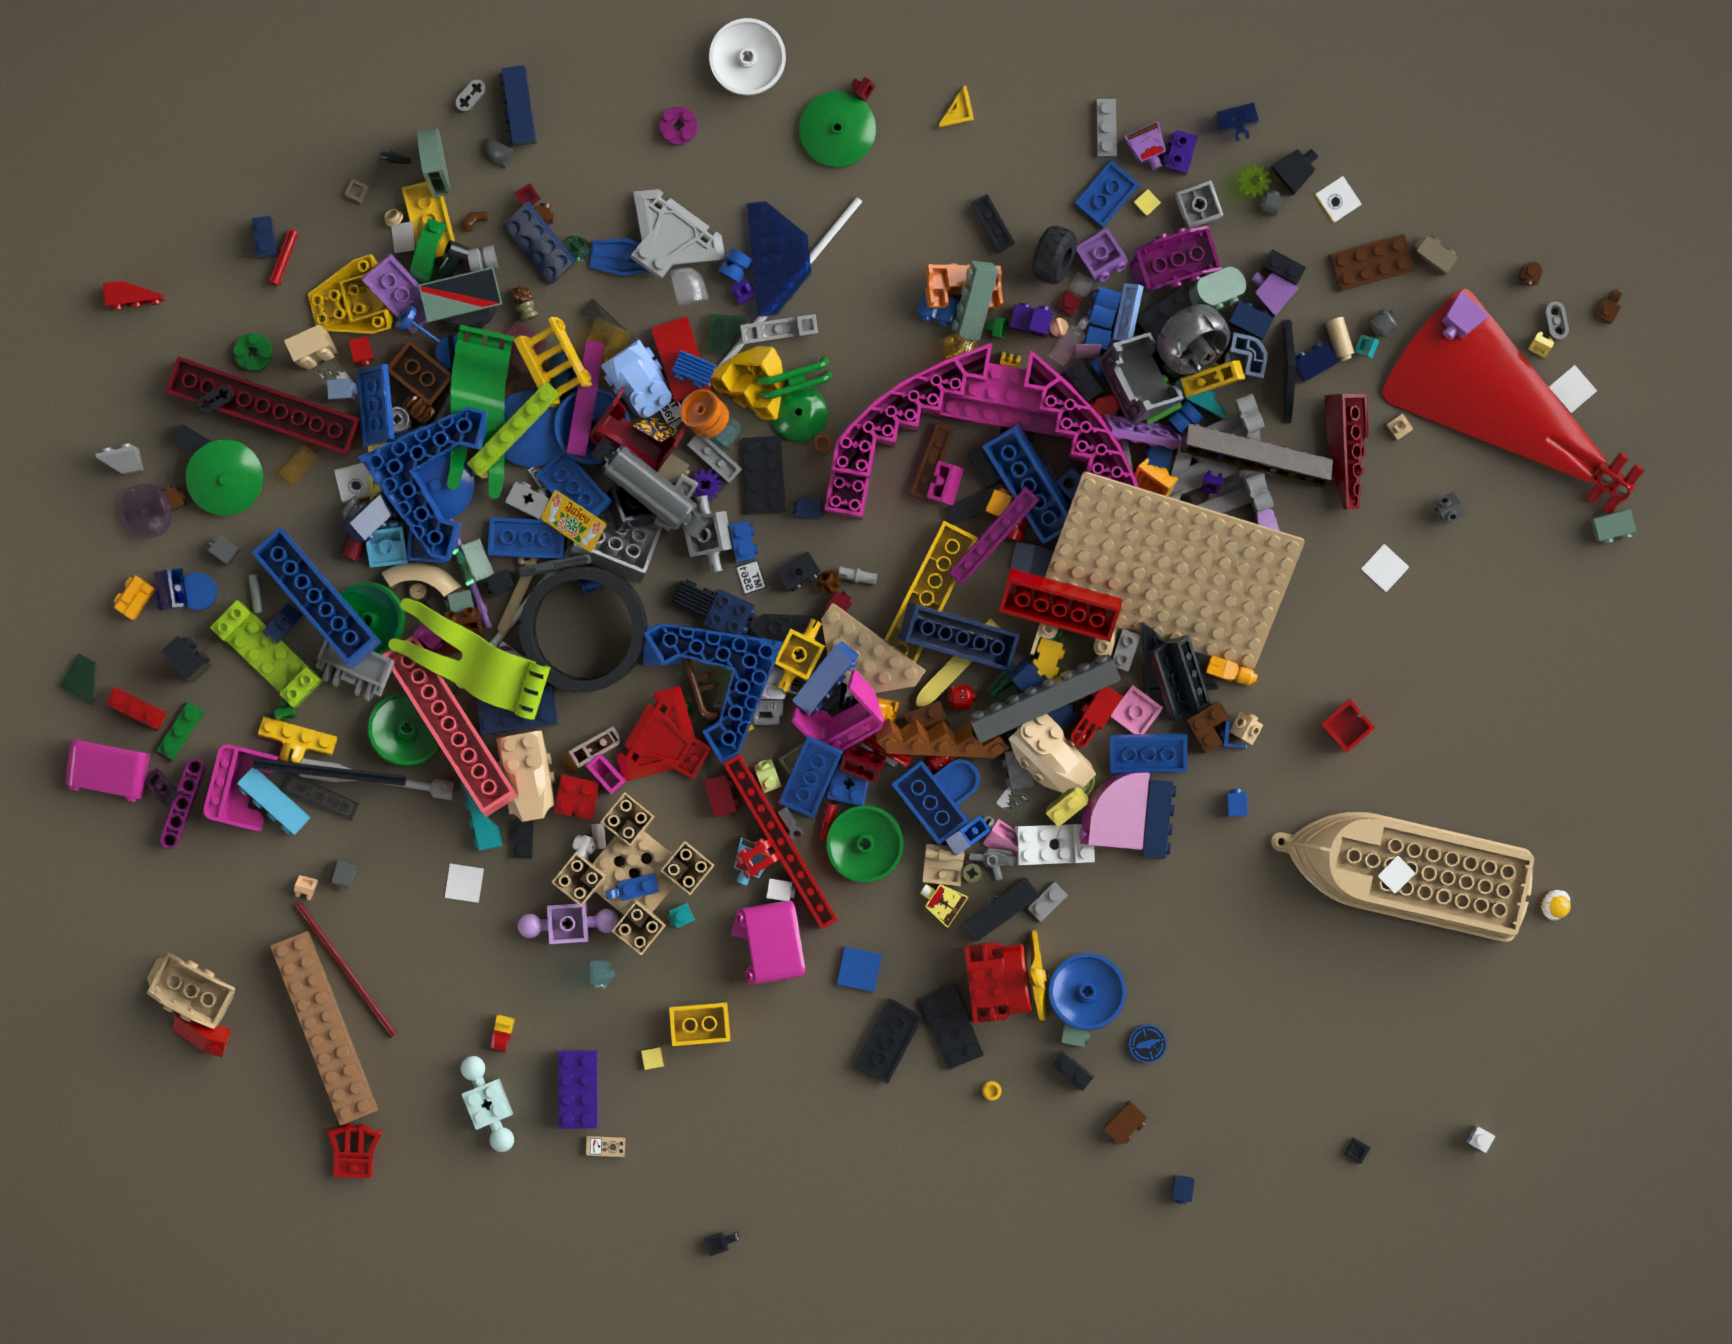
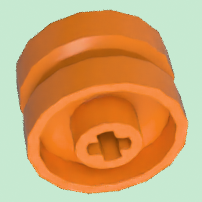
[680,389,729,439]

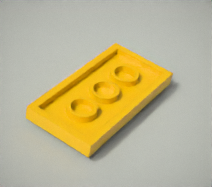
[402,181,455,259]

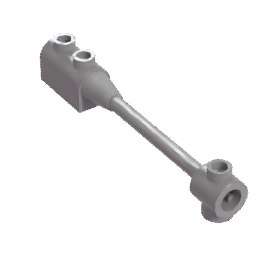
[299,758,455,800]

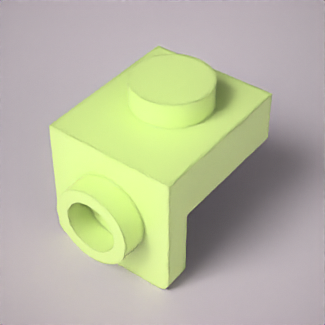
[754,759,782,793]

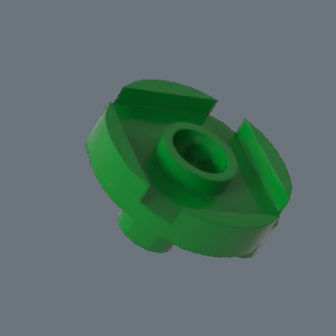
[233,332,273,371]

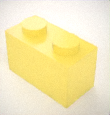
[1046,788,1088,827]

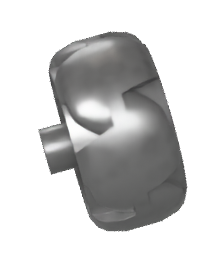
[1157,304,1230,375]

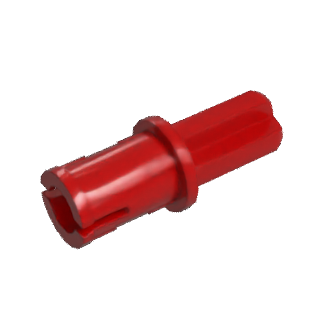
[818,803,838,842]

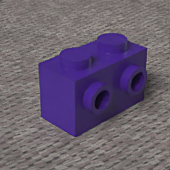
[1163,130,1198,175]

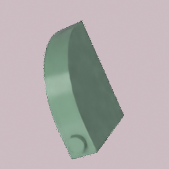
[417,128,452,198]

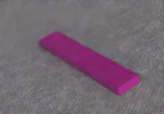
[566,340,605,457]
[948,487,1040,586]

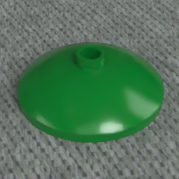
[771,387,827,442]

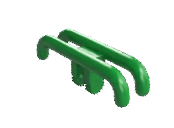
[756,356,832,399]

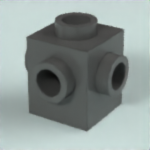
[1433,492,1466,526]

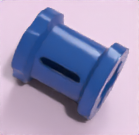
[579,579,603,595]

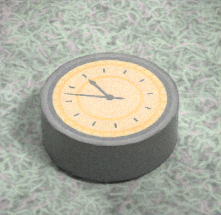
[408,582,428,601]

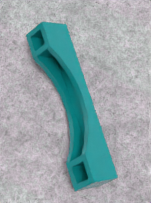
[460,733,503,851]

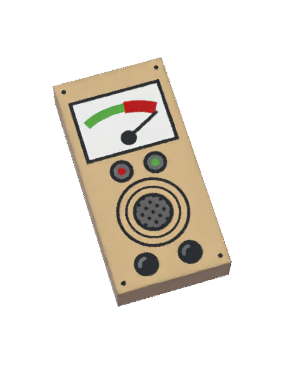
[586,1136,626,1157]

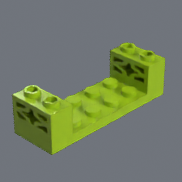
[210,600,323,708]

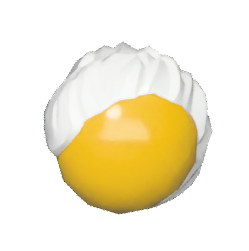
[1541,890,1571,921]

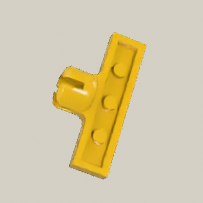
[258,716,338,764]

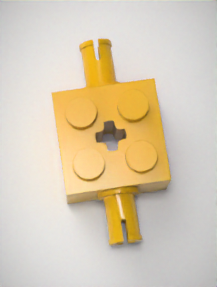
[774,618,825,692]

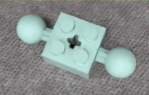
[461,1056,514,1152]

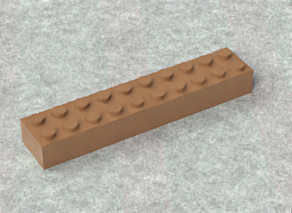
[270,931,378,1125]

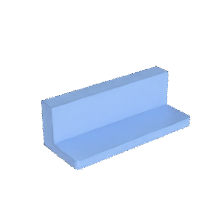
[1113,283,1144,341]

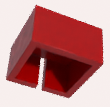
[1319,699,1375,753]
[554,775,601,820]

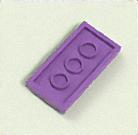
[361,253,427,334]
[1102,414,1182,450]

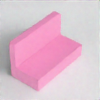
[983,819,1018,860]

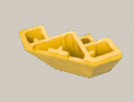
[710,346,784,420]

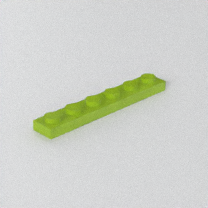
[467,382,561,477]

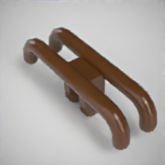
[682,657,720,720]

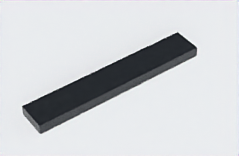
[944,463,1057,525]

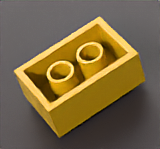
[669,1002,731,1046]

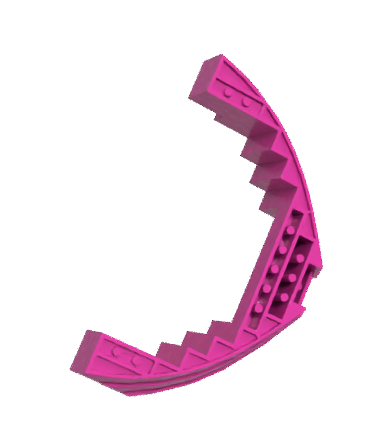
[825,343,1139,519]

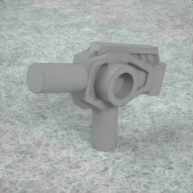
[969,849,1016,880]

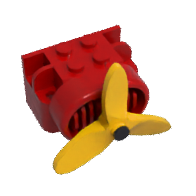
[965,930,1050,1024]

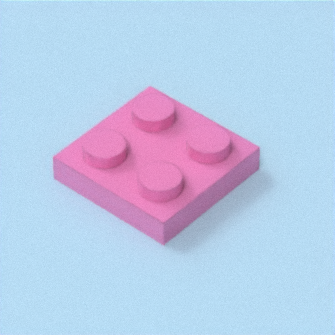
[1110,685,1163,734]

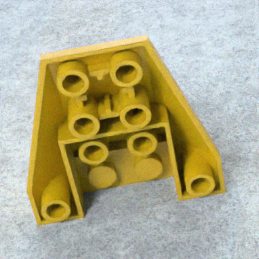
[308,254,393,334]

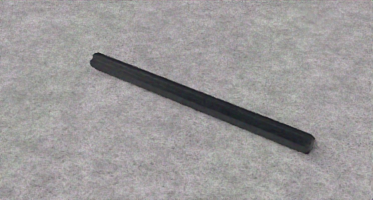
[253,758,406,786]

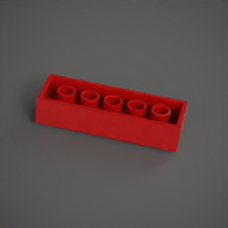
[999,568,1122,642]

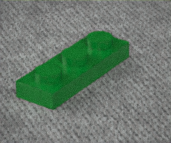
[157,702,205,760]

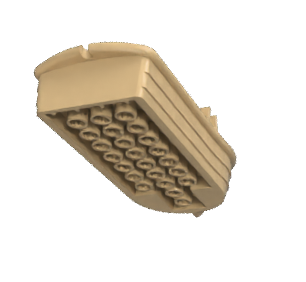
[1271,812,1534,942]

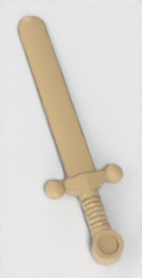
[497,558,538,634]

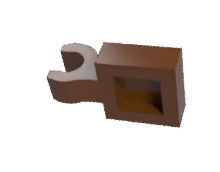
[1594,288,1623,324]

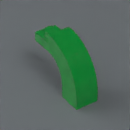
[410,218,446,284]

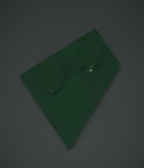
[707,313,747,354]
[60,653,97,705]

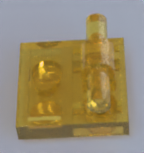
[583,318,632,365]

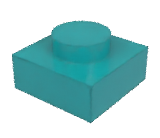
[1354,334,1379,358]

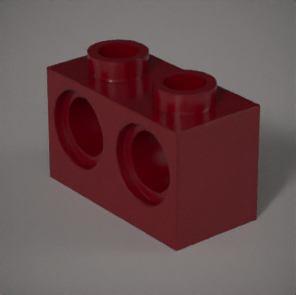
[840,745,886,784]

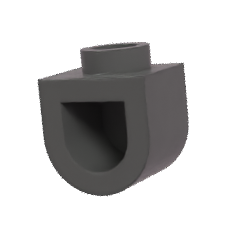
[1259,190,1283,216]

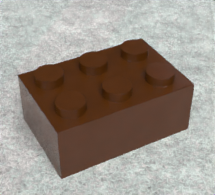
[388,340,452,407]

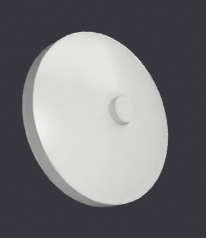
[709,18,786,96]

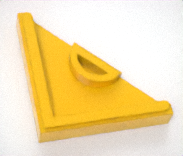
[939,85,974,128]

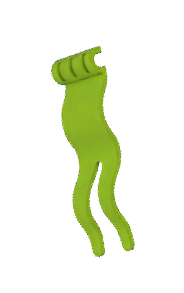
[388,598,551,719]

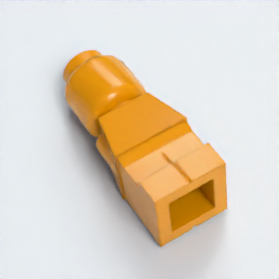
[1205,655,1258,686]

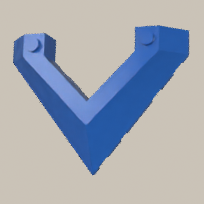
[358,407,487,561]
[644,623,783,764]

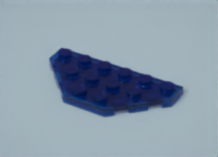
[747,201,812,317]

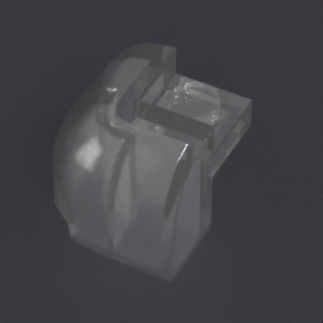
[670,267,709,307]

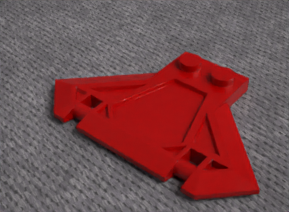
[617,686,712,781]

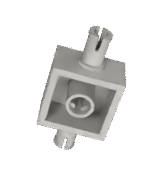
[685,495,734,573]

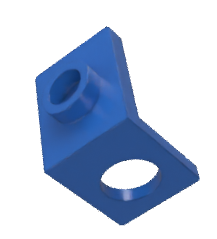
[1220,721,1247,749]

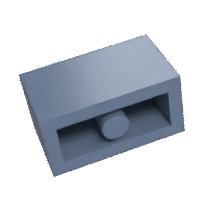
[327,378,358,402]

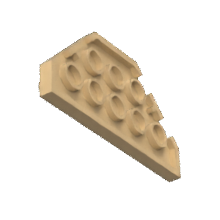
[821,603,926,693]

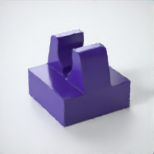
[730,279,756,305]
[1201,470,1223,495]

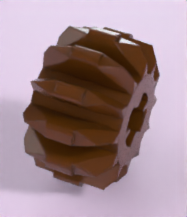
[402,393,435,424]

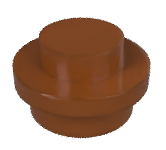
[813,433,832,453]

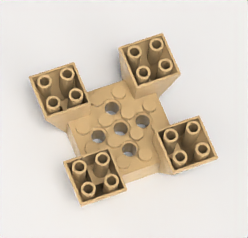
[551,792,715,956]

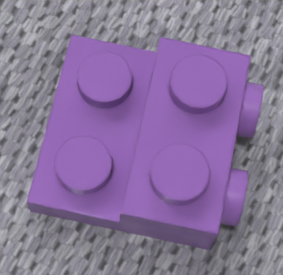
[1076,228,1128,282]

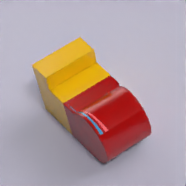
[490,1014,515,1053]

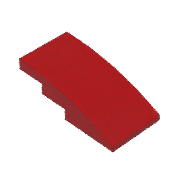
[651,316,711,402]

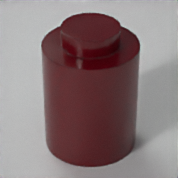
[340,533,365,561]

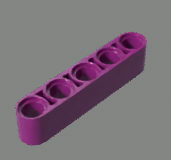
[160,759,206,849]

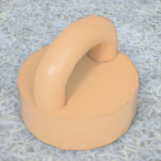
[1049,318,1068,337]

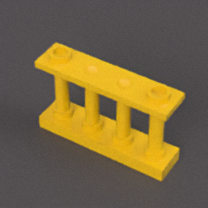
[514,317,592,407]

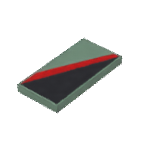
[418,267,503,323]

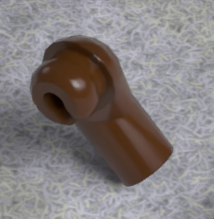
[462,211,488,232]

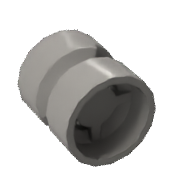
[468,245,498,272]
[392,407,412,434]

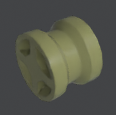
[515,301,538,322]
[962,864,982,883]

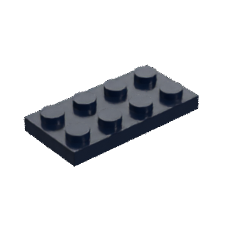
[503,202,576,285]

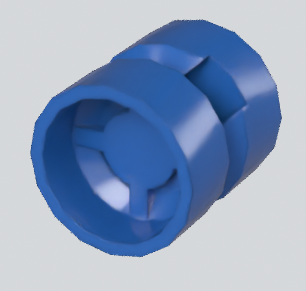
[718,248,752,283]
[1167,400,1204,433]

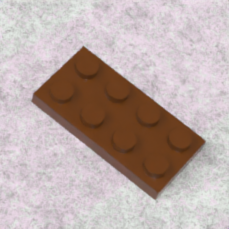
[1330,234,1415,292]

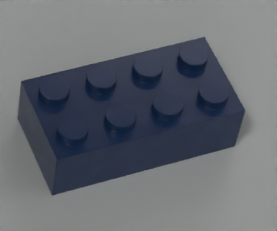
[476,686,559,735]

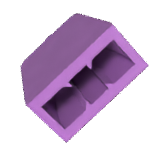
[1250,272,1299,317]
[1442,291,1489,340]

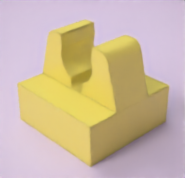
[1528,332,1554,358]

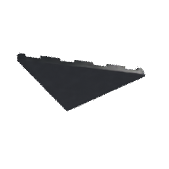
[1284,319,1296,423]
[1141,622,1218,694]

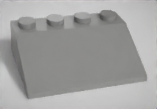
[569,507,662,583]

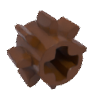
[817,570,841,595]

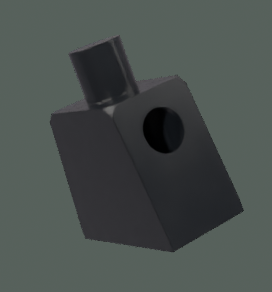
[1270,149,1318,195]

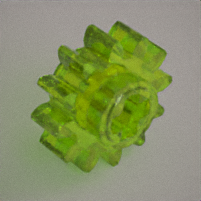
[1237,164,1271,199]

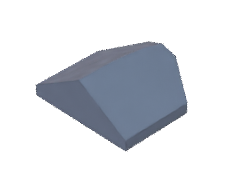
[1011,542,1053,577]

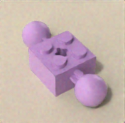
[518,903,619,944]

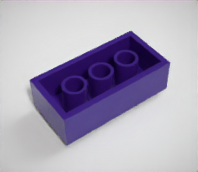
[558,1050,599,1129]

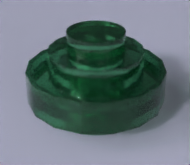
[563,235,591,261]

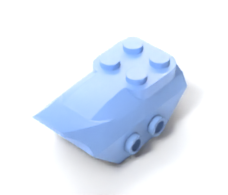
[601,340,672,418]

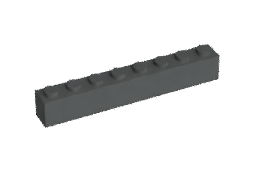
[968,654,1121,743]

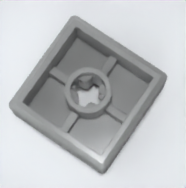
[1175,181,1223,229]

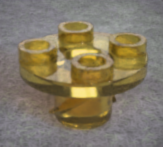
[943,334,978,360]

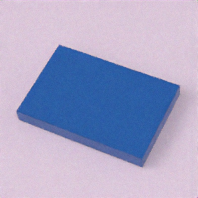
[1074,160,1140,229]

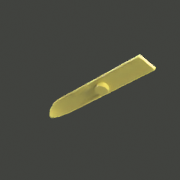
[916,618,1000,707]

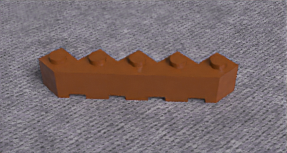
[875,718,1010,759]

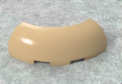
[382,562,461,598]

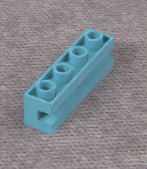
[237,766,310,835]

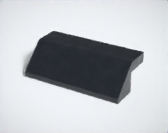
[1149,635,1211,721]

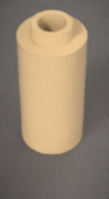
[1325,317,1354,361]

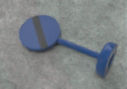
[395,305,465,369]

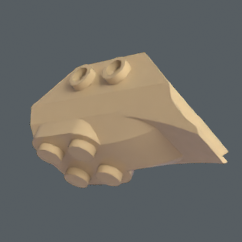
[1009,714,1096,793]
[496,730,556,822]
[147,952,235,1029]

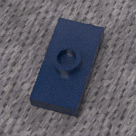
[262,603,302,644]

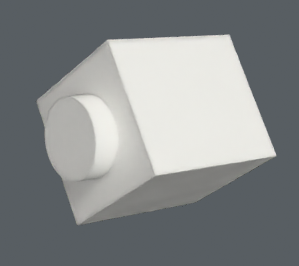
[767,879,796,901]
[1466,1125,1495,1153]

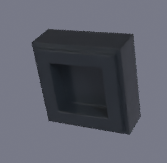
[1344,1137,1371,1164]

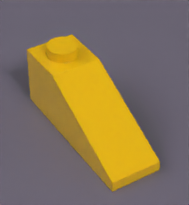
[1180,361,1245,398]

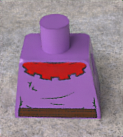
[1124,121,1166,171]

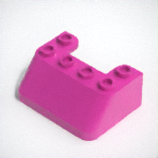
[204,744,280,831]

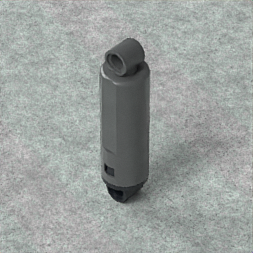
[591,438,708,538]

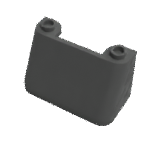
[1100,332,1184,424]

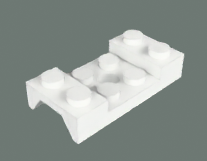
[1015,824,1095,865]

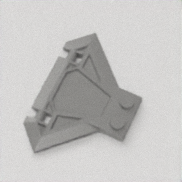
[630,189,726,280]

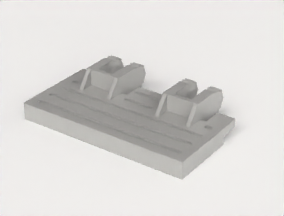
[316,639,395,701]

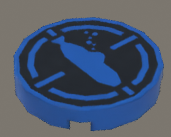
[1129,1025,1167,1063]

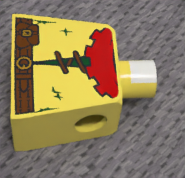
[920,884,968,927]

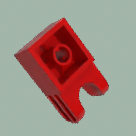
[1070,686,1123,747]

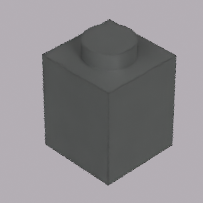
[208,535,240,565]
[332,860,358,890]

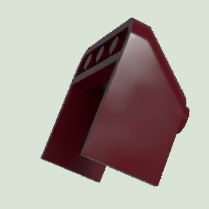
[589,386,686,472]

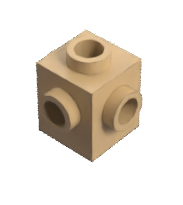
[1229,712,1263,745]

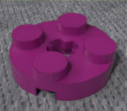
[659,106,698,146]

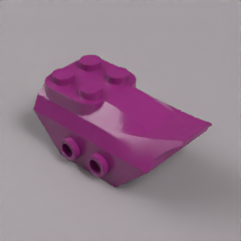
[1130,226,1222,292]

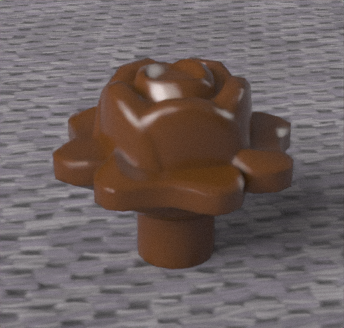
[510,285,533,305]

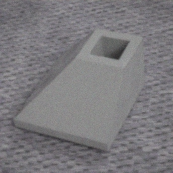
[95,443,144,475]

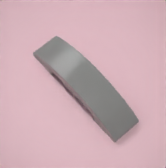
[740,314,818,344]

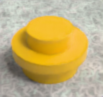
[982,1081,1001,1101]

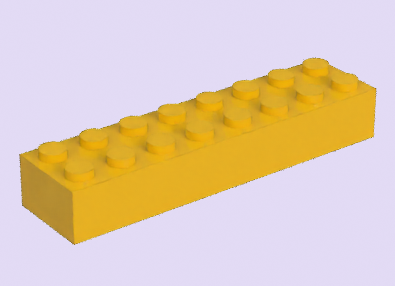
[884,521,978,663]

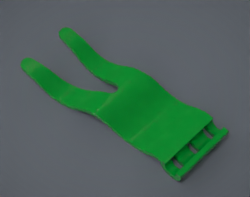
[447,324,514,499]

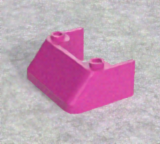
[791,669,884,751]

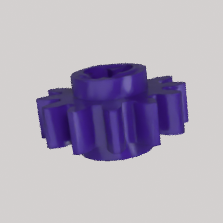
[693,468,723,502]

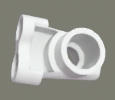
[572,835,596,860]

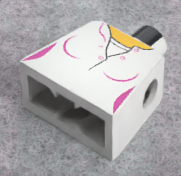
[761,666,800,700]

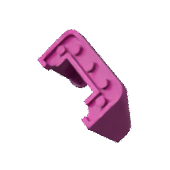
[65,739,151,802]
[736,901,805,985]

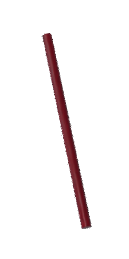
[295,902,397,1038]

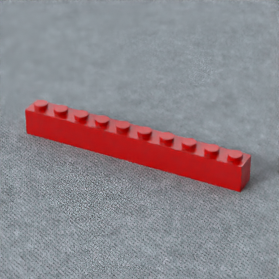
[724,754,838,929]

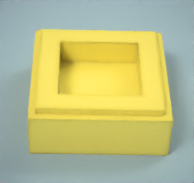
[1134,189,1161,216]
[641,1047,664,1070]

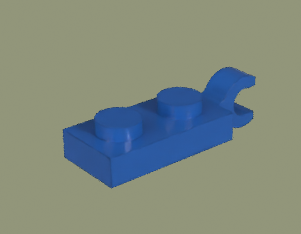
[605,873,659,901]

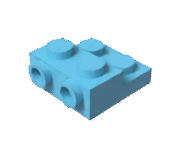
[366,520,408,568]

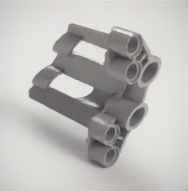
[1169,394,1274,513]

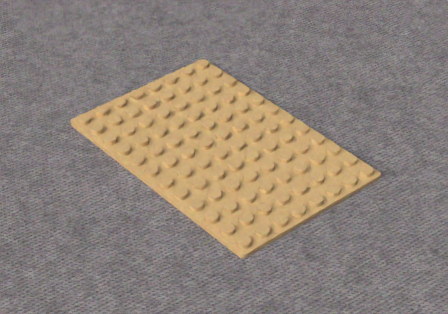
[1045,472,1304,669]

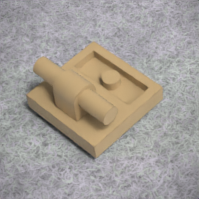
[922,844,965,886]

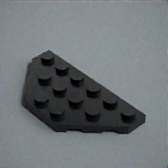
[749,614,842,711]

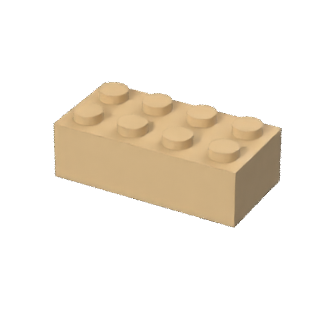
[284,324,338,370]

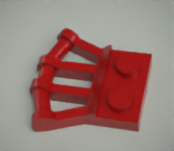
[327,1123,383,1179]

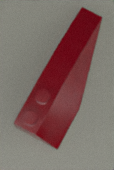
[1324,394,1368,509]

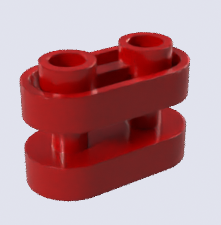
[735,838,780,879]

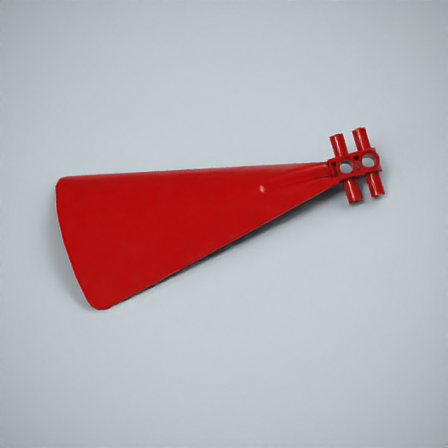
[1382,289,1645,514]

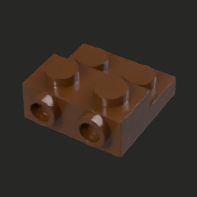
[442,607,487,654]

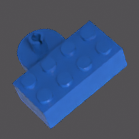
[891,760,980,845]

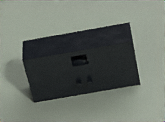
[964,877,1040,942]

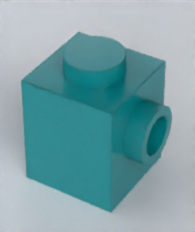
[667,903,695,928]

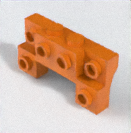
[925,263,1003,309]

